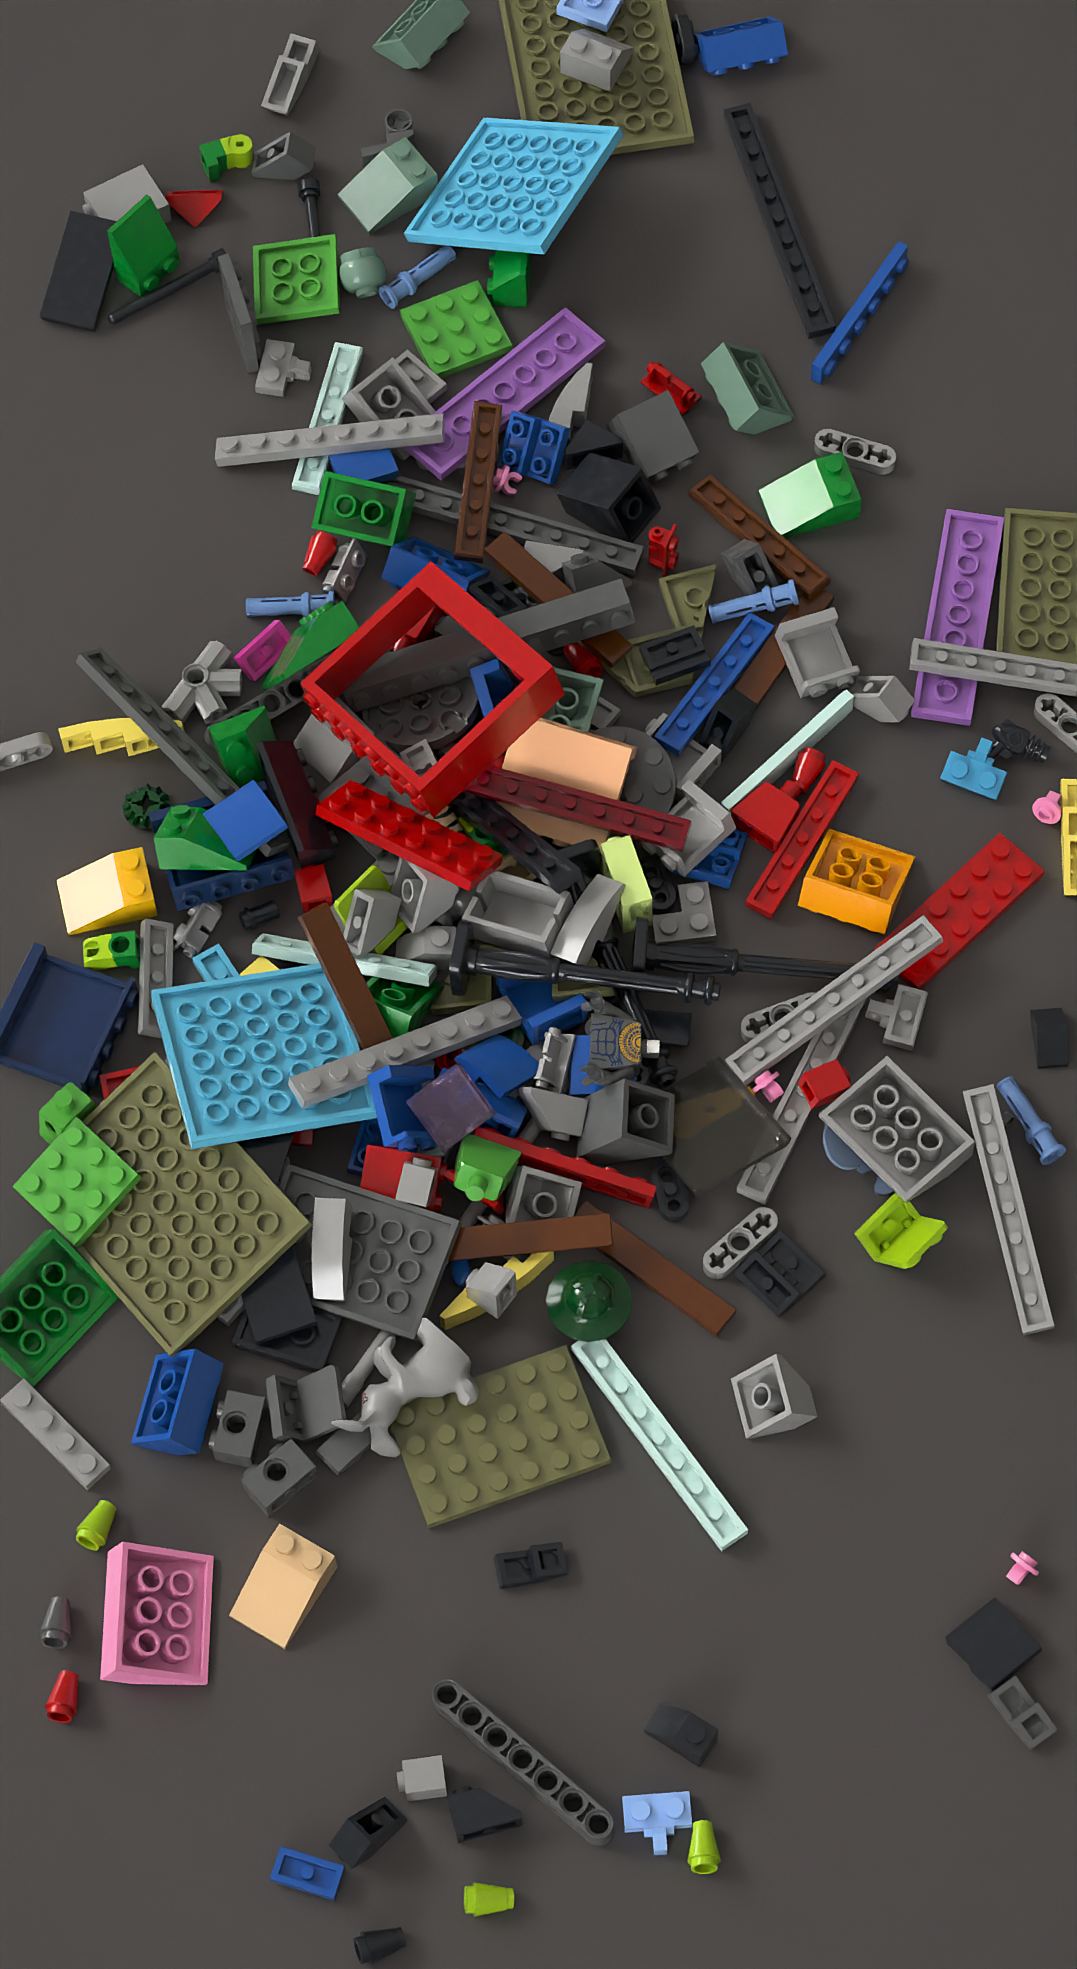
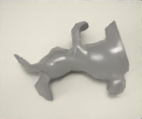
[331,1318,480,1458]

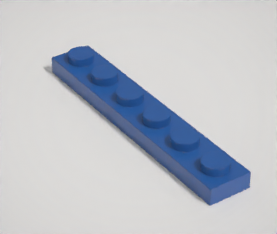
[811,241,909,385]
[654,612,774,757]

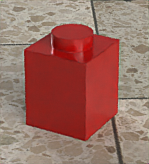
[294,864,333,913]
[798,1059,851,1110]

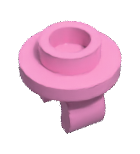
[493,465,522,496]
[1032,790,1062,824]
[752,1070,784,1103]
[1006,1551,1039,1585]

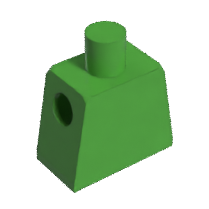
[39,1082,98,1144]
[454,1132,521,1201]

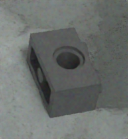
[209,1390,268,1467]
[241,1439,318,1518]

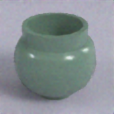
[339,247,387,298]

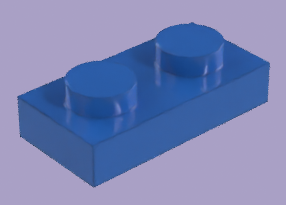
[270,1846,345,1901]

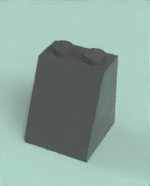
[606,390,700,483]
[577,1078,675,1165]

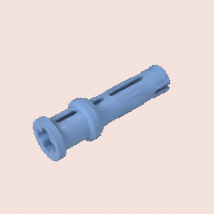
[378,245,457,309]
[708,579,800,624]
[246,591,336,617]
[996,1076,1066,1165]

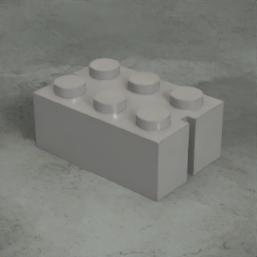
[462,871,574,958]

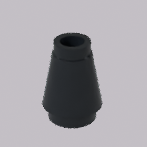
[353,1927,406,1965]

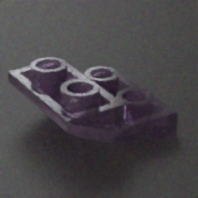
[406,1062,496,1153]

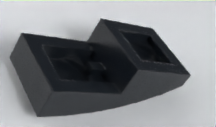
[494,1542,568,1589]

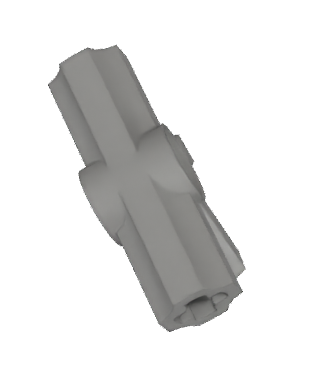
[161,640,243,724]

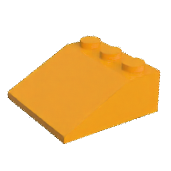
[798,828,915,934]

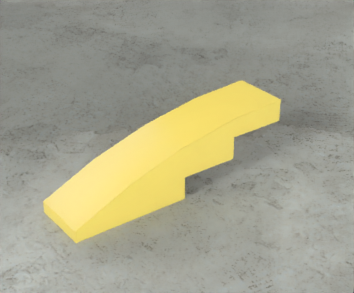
[58,718,184,756]
[1060,779,1077,896]
[440,1252,554,1330]

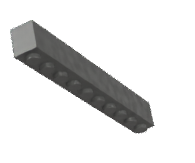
[343,579,636,713]

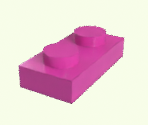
[234,620,291,681]

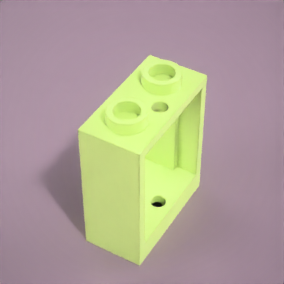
[601,835,652,933]

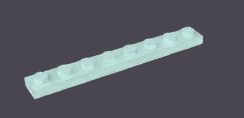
[571,1339,748,1552]

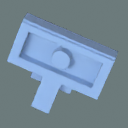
[622,1791,692,1855]

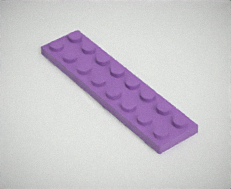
[402,307,606,481]
[911,509,1005,726]

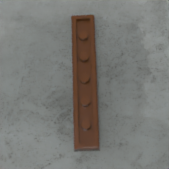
[454,401,503,564]
[689,474,831,600]
[484,531,633,668]
[734,589,834,711]
[297,903,393,1050]
[573,1200,736,1337]
[448,1213,613,1262]

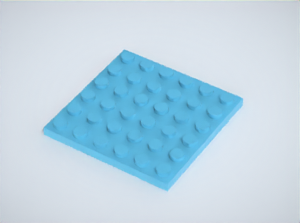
[404,118,624,254]
[151,963,377,1149]

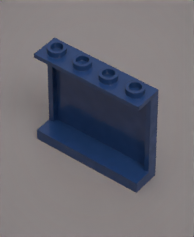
[149,781,295,911]
[0,942,139,1096]

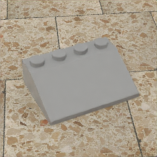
[819,1056,975,1203]

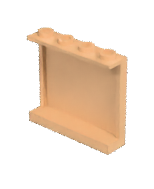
[496,717,638,853]

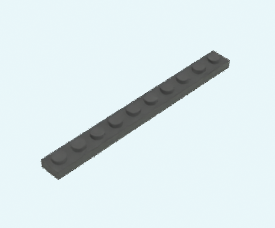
[380,476,644,576]
[76,647,292,857]

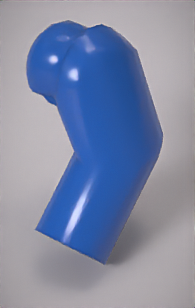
[450,1259,473,1289]

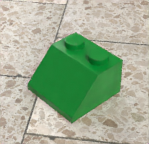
[487,250,531,308]
[208,706,276,788]

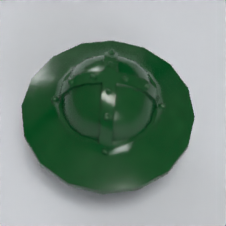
[546,1260,632,1342]

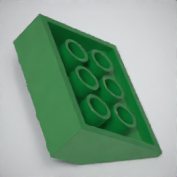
[261,600,359,691]
[0,1229,119,1387]

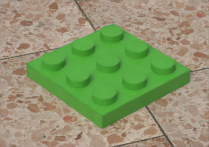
[253,234,341,325]
[400,280,512,379]
[12,1117,142,1248]

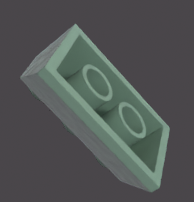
[372,0,470,69]
[701,342,795,435]
[541,667,604,732]

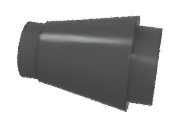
[39,1597,71,1649]

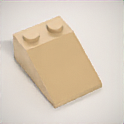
[229,1524,338,1649]

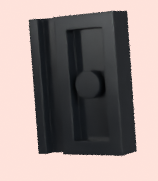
[639,625,711,685]

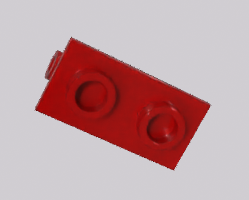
[640,361,702,415]
[648,524,680,577]

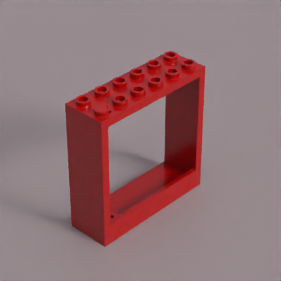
[300,562,565,818]

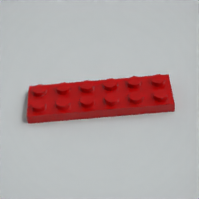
[315,780,503,891]
[874,833,1045,990]

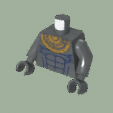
[579,990,660,1087]

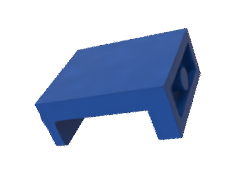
[470,659,515,754]
[496,977,587,1046]
[367,1065,448,1152]

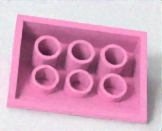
[100,1542,214,1685]

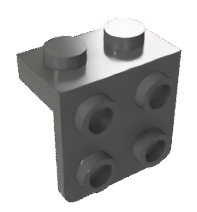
[266,1365,346,1446]

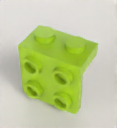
[334,865,409,955]
[854,1192,948,1269]

